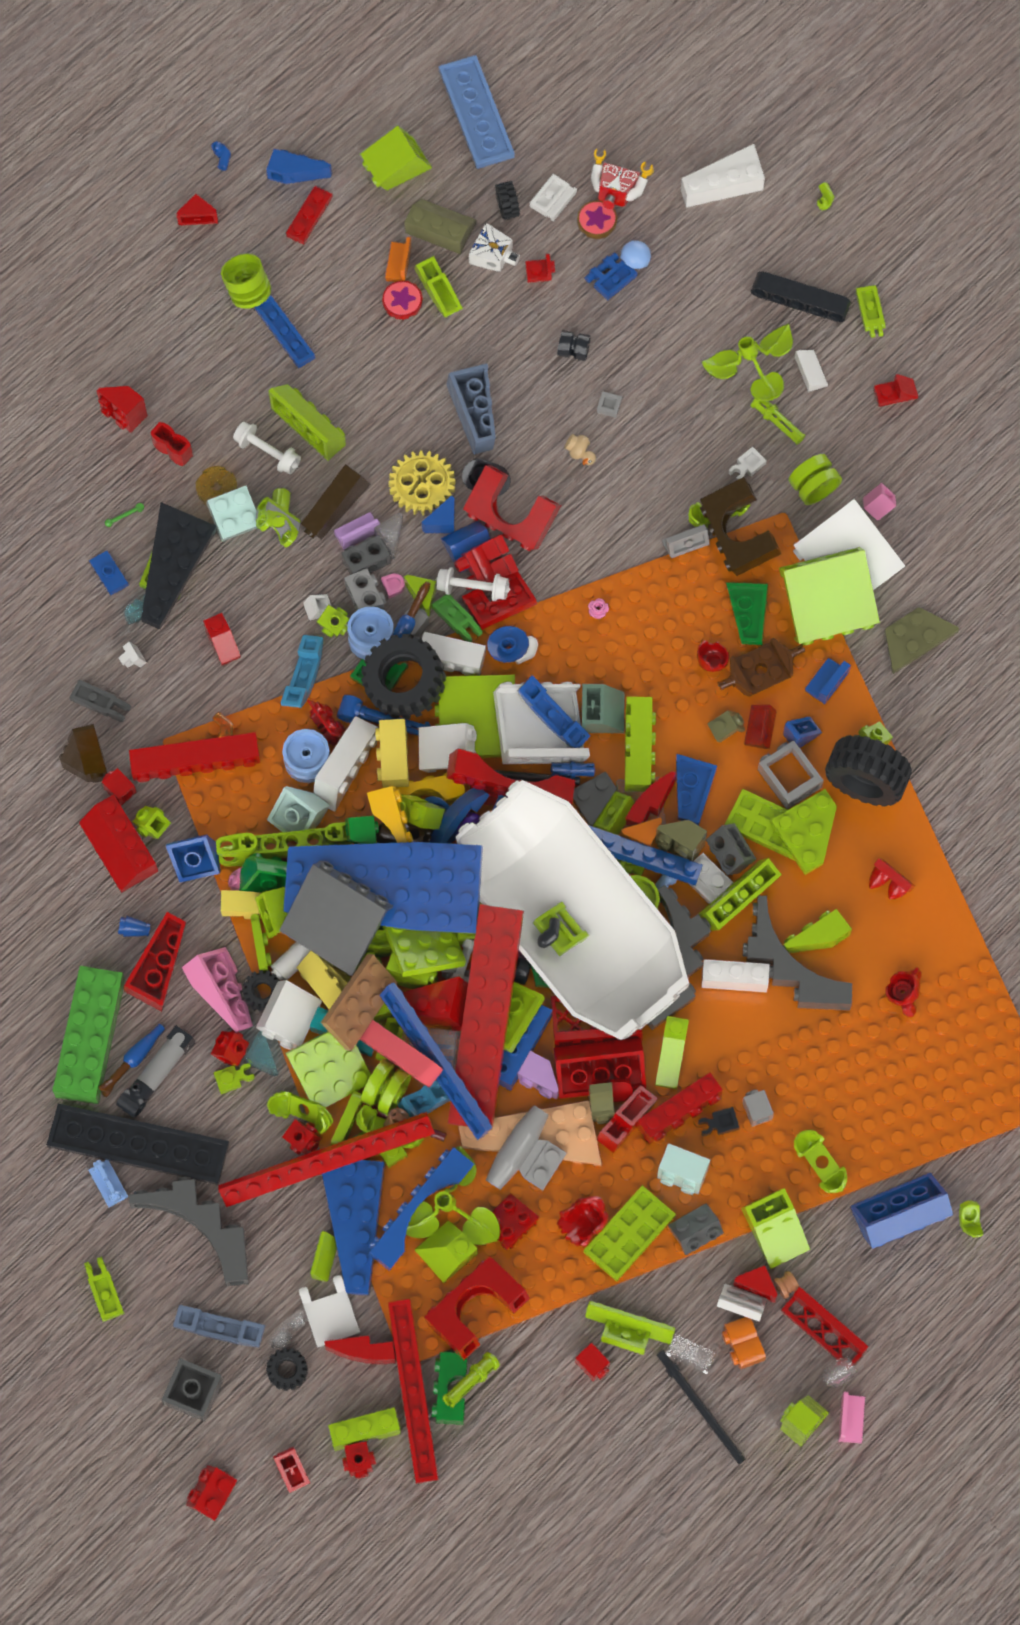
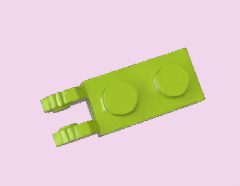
[84,1256,124,1322]

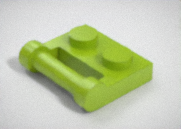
[533,902,589,956]

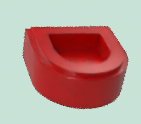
[610,1078,633,1102]

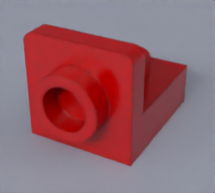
[525,254,555,283]

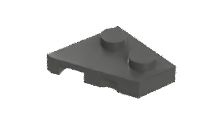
[573,771,617,827]

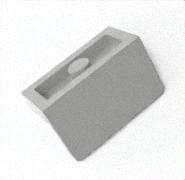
[662,525,709,558]

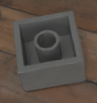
[162,1358,224,1422]

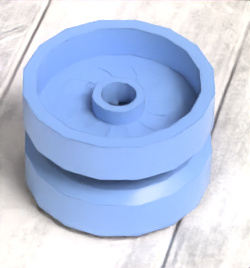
[347,607,394,659]
[282,729,330,783]

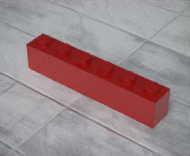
[129,732,261,782]

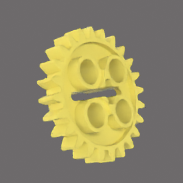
[388,450,456,516]

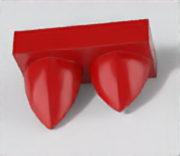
[869,858,915,899]

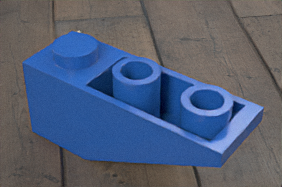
[266,149,332,184]

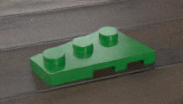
[726,582,768,645]

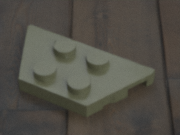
[884,607,959,674]

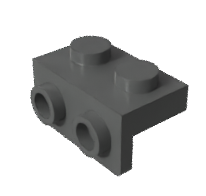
[668,1204,723,1255]

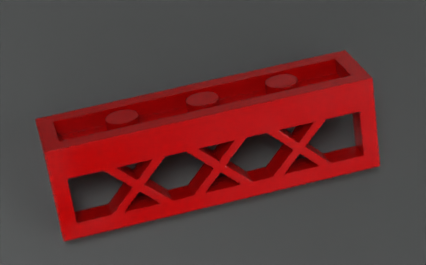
[781,1287,869,1371]

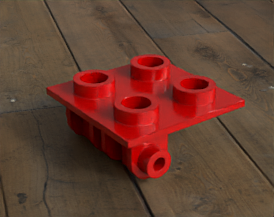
[307,699,345,746]
[492,1193,540,1250]

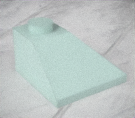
[267,786,330,844]

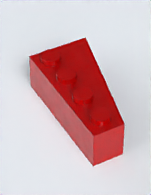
[124,912,186,1012]

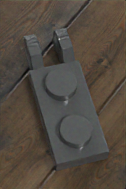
[69,680,131,722]

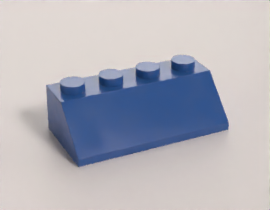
[850,1173,953,1249]

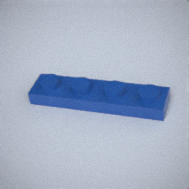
[254,295,315,369]

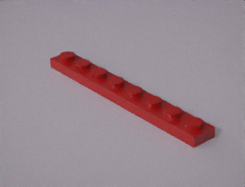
[388,1299,439,1484]

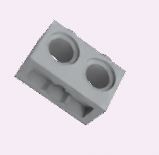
[344,568,386,611]

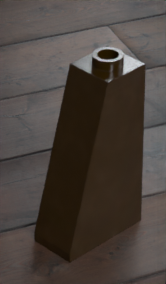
[301,464,370,540]

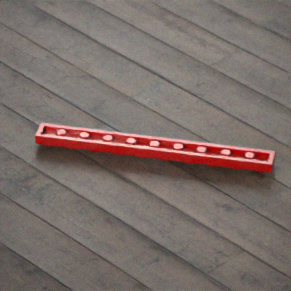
[218,1112,435,1208]

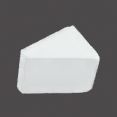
[303,594,331,620]

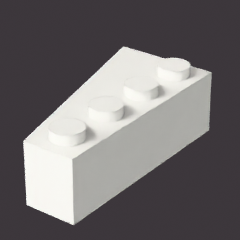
[681,144,765,207]
[313,716,378,812]

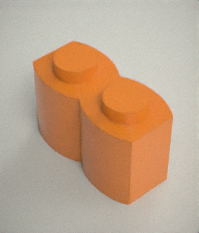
[722,1317,766,1370]

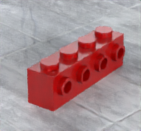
[637,1072,723,1144]

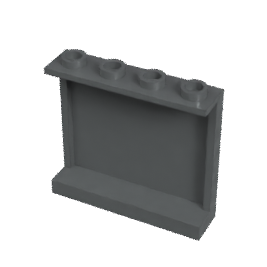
[279,861,393,976]

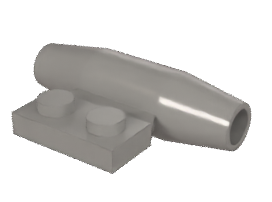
[486,1105,567,1190]

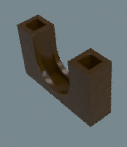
[700,477,782,576]

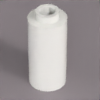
[271,942,311,981]

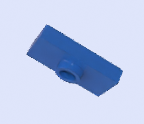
[89,551,129,596]

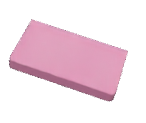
[839,1392,865,1444]

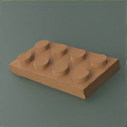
[321,954,398,1051]

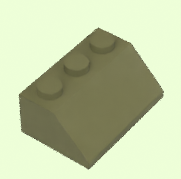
[405,199,477,254]

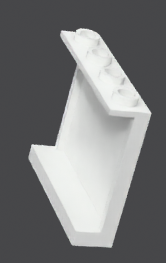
[793,499,905,590]
[493,682,590,764]

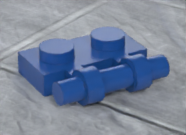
[584,252,637,301]

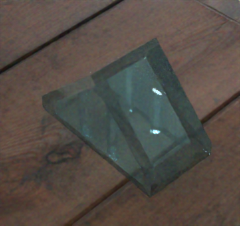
[245,1031,278,1077]

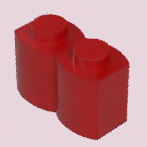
[150,422,193,466]

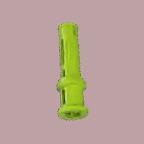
[750,399,806,445]
[443,1352,500,1407]

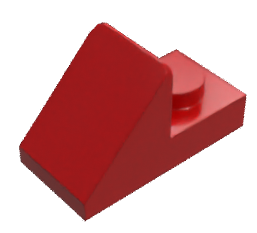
[873,374,919,407]

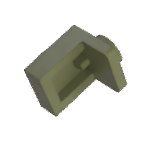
[708,710,745,743]

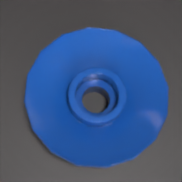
[487,626,529,663]

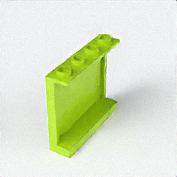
[779,547,880,645]
[435,675,515,758]

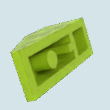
[655,1016,689,1089]

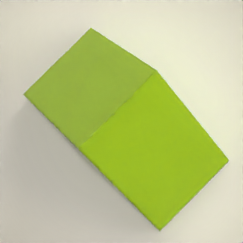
[404,575,437,616]

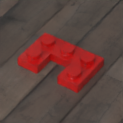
[462,571,537,630]

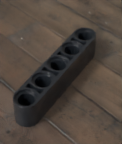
[751,271,851,322]

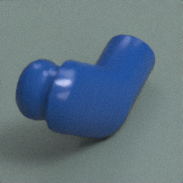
[211,141,231,171]

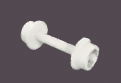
[233,422,301,474]
[435,567,511,602]

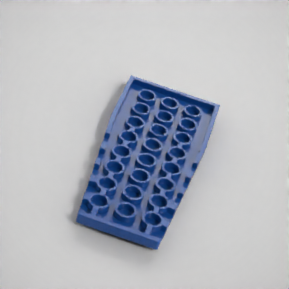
[284,842,483,934]

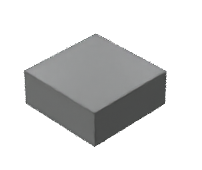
[597,392,622,418]

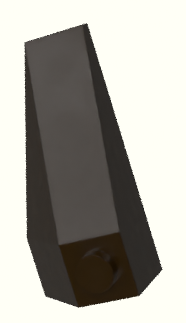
[59,724,107,783]

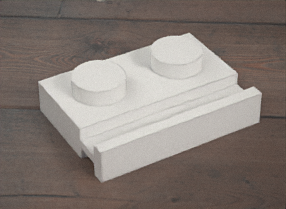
[530,174,577,222]
[688,853,733,904]
[717,1284,767,1321]

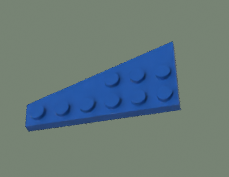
[322,1160,385,1296]

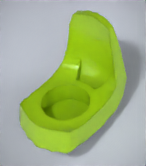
[959,1200,984,1238]

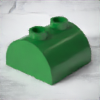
[239,853,287,893]

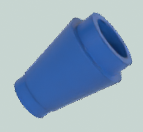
[118,916,150,937]

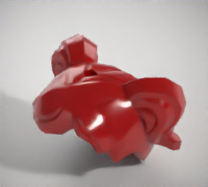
[885,967,922,1017]

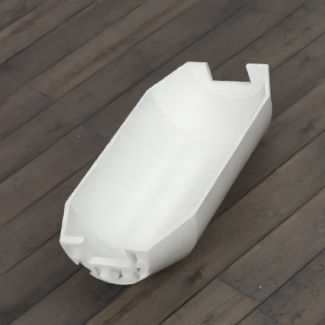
[455,780,689,1040]

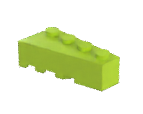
[625,697,656,792]

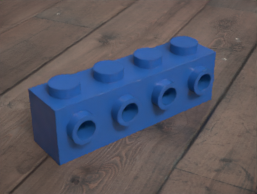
[499,1005,552,1091]

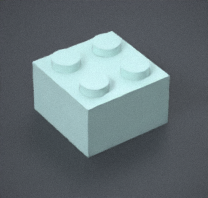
[206,486,257,542]
[657,1143,710,1195]

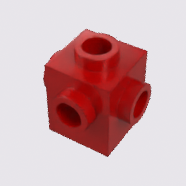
[210,1030,249,1066]
[282,1119,322,1155]
[342,1441,376,1479]

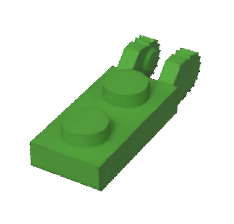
[431,595,483,642]

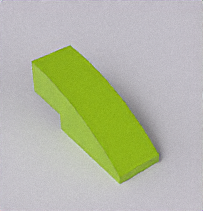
[414,256,463,318]

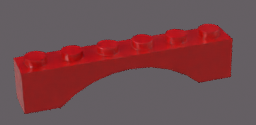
[446,748,575,805]

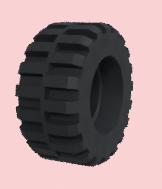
[361,634,446,719]
[825,735,912,806]

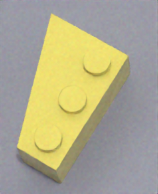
[375,719,409,788]
[296,951,351,1010]

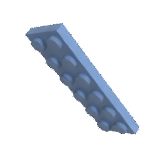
[439,55,515,169]

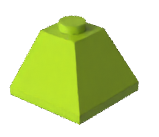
[414,1221,478,1283]

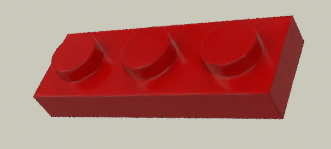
[286,186,333,245]

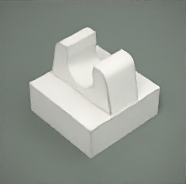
[119,642,147,668]

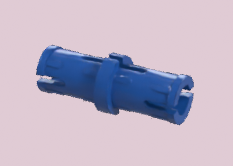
[550,761,595,778]

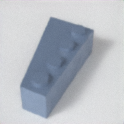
[446,363,496,455]

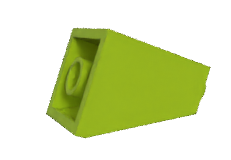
[360,125,432,190]

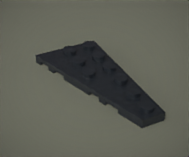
[141,502,217,630]

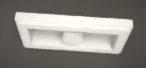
[795,350,828,392]

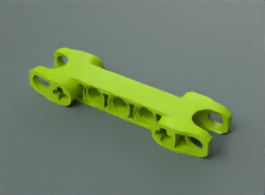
[216,822,353,867]

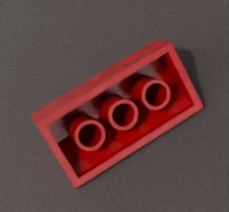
[79,794,159,893]
[553,1038,647,1099]

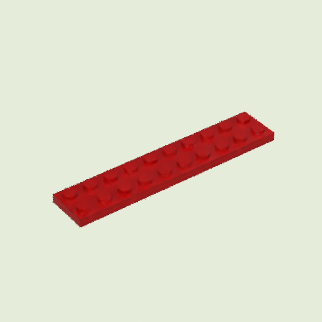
[448,904,524,1130]

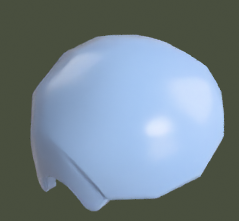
[620,241,651,269]

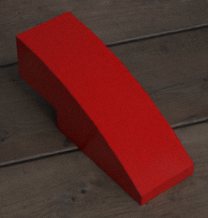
[625,771,676,827]
[597,1085,658,1153]
[324,1335,396,1364]

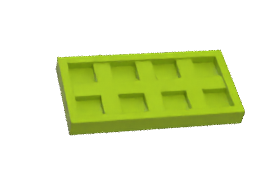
[724,789,795,861]
[583,1185,676,1282]

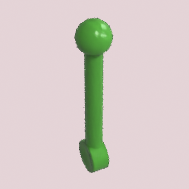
[105,503,144,527]

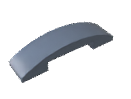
[173,1305,265,1348]

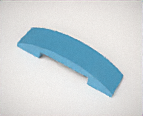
[281,635,324,708]

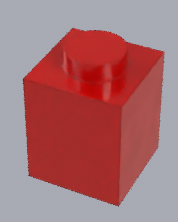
[102,768,137,806]
[575,1343,610,1382]

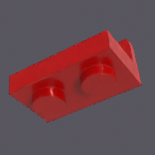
[186,1465,237,1521]

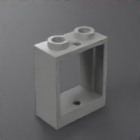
[758,741,824,809]

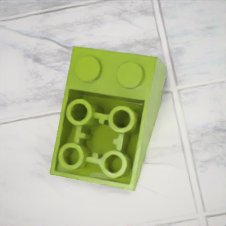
[741,1188,810,1269]

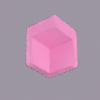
[863,483,896,520]

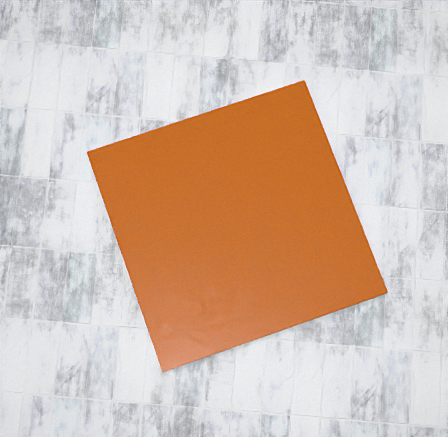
[163,513,1020,1362]

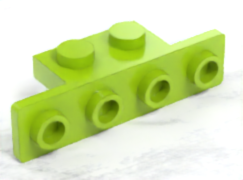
[585,1301,675,1355]

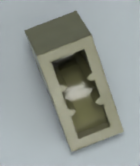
[589,1082,614,1124]

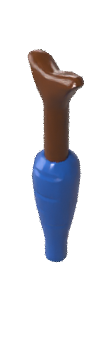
[393,582,431,638]
[98,1024,165,1097]

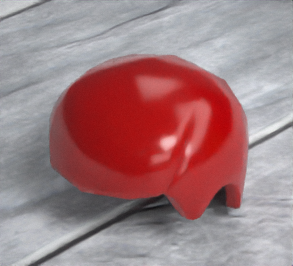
[697,640,729,672]

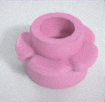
[588,599,609,619]

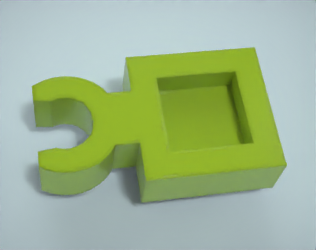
[213,1063,255,1094]

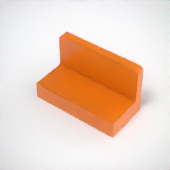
[385,237,411,282]

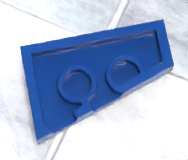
[676,754,717,826]

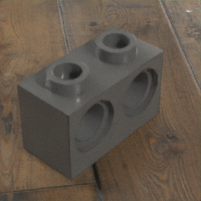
[342,535,391,575]
[706,823,756,875]

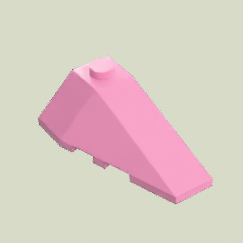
[182,947,253,1032]

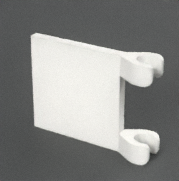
[299,1275,360,1348]

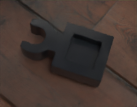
[698,1107,740,1136]

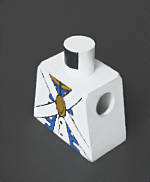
[469,223,520,271]

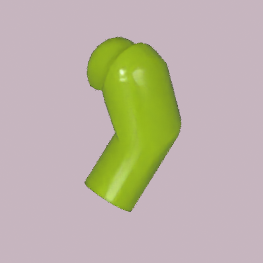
[817,182,835,210]

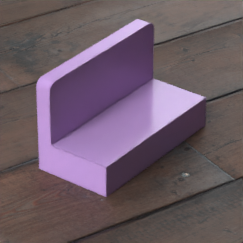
[334,512,380,550]

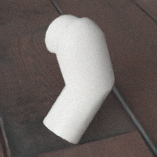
[515,636,538,665]

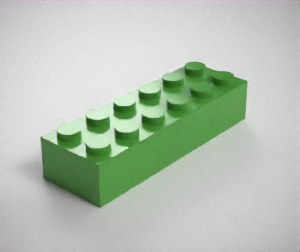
[52,966,125,1105]

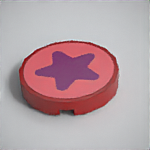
[382,281,423,320]

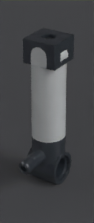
[116,1025,195,1118]

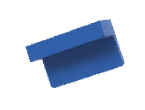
[805,658,851,704]

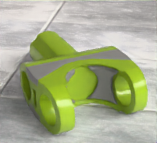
[256,488,300,548]

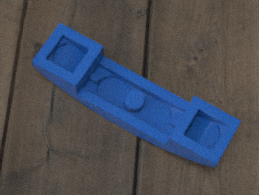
[517,675,590,748]
[429,788,489,843]

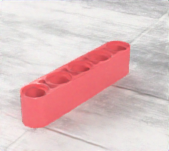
[360,1020,443,1088]

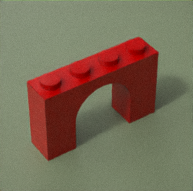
[463,465,561,551]
[424,1256,530,1360]

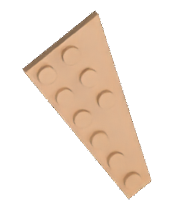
[458,1101,602,1166]

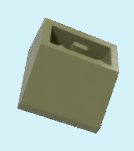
[655,820,707,861]

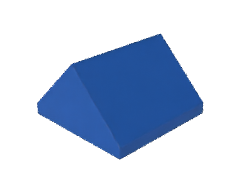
[441,521,490,573]
[166,835,221,883]

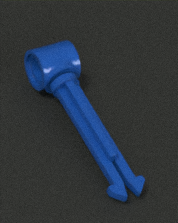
[337,695,431,736]

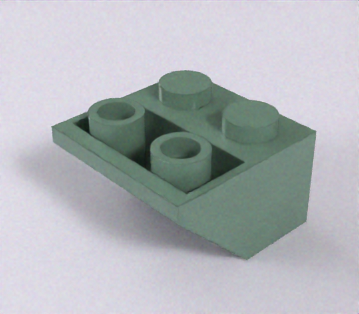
[582,684,625,733]

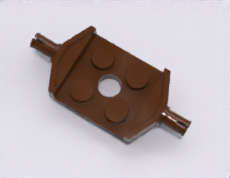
[718,638,805,697]

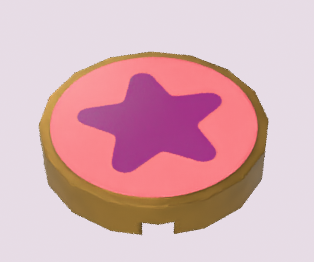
[577,200,617,239]

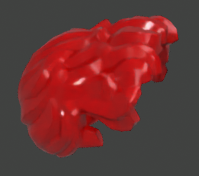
[557,1196,609,1246]

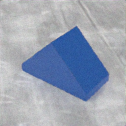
[422,495,455,534]
[783,717,822,748]

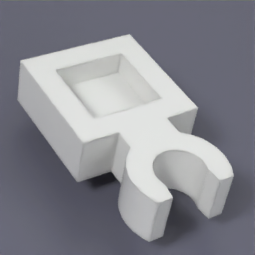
[729,447,767,481]

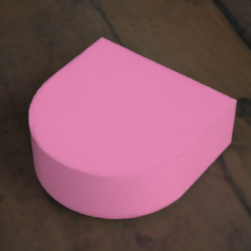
[381,574,405,598]

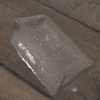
[666,1334,717,1374]

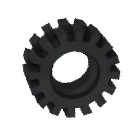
[495,181,520,220]
[243,970,280,1013]
[266,1347,308,1391]

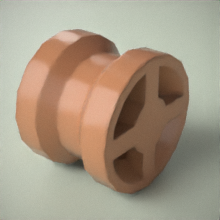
[384,1108,410,1127]
[773,1271,799,1299]

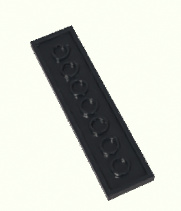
[46,1103,229,1185]

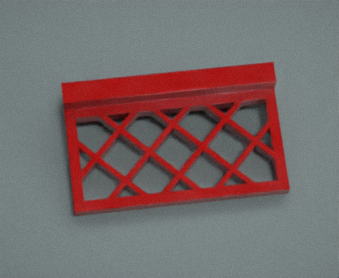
[551,996,643,1047]

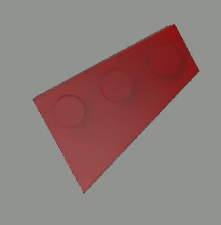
[403,976,468,1027]

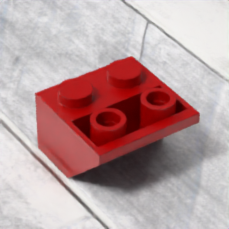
[96,386,148,433]

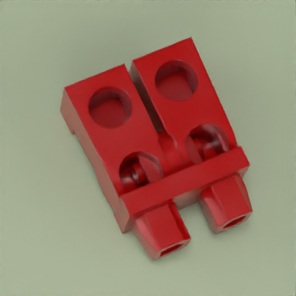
[453,534,519,590]

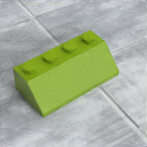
[268,384,346,461]

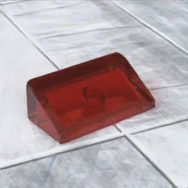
[744,705,776,749]

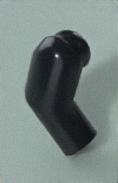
[537,917,560,948]

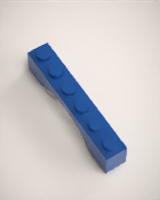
[368,1147,474,1271]

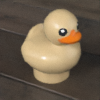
[564,434,596,465]

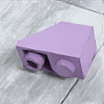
[518,1051,559,1099]

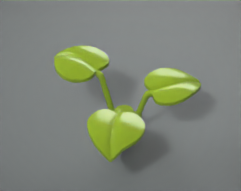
[702,324,793,401]
[406,1146,500,1245]

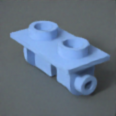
[88,1160,128,1207]

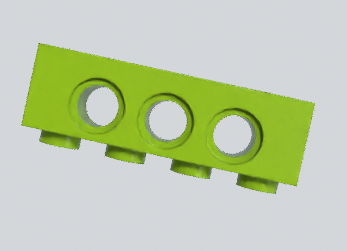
[698,858,782,931]

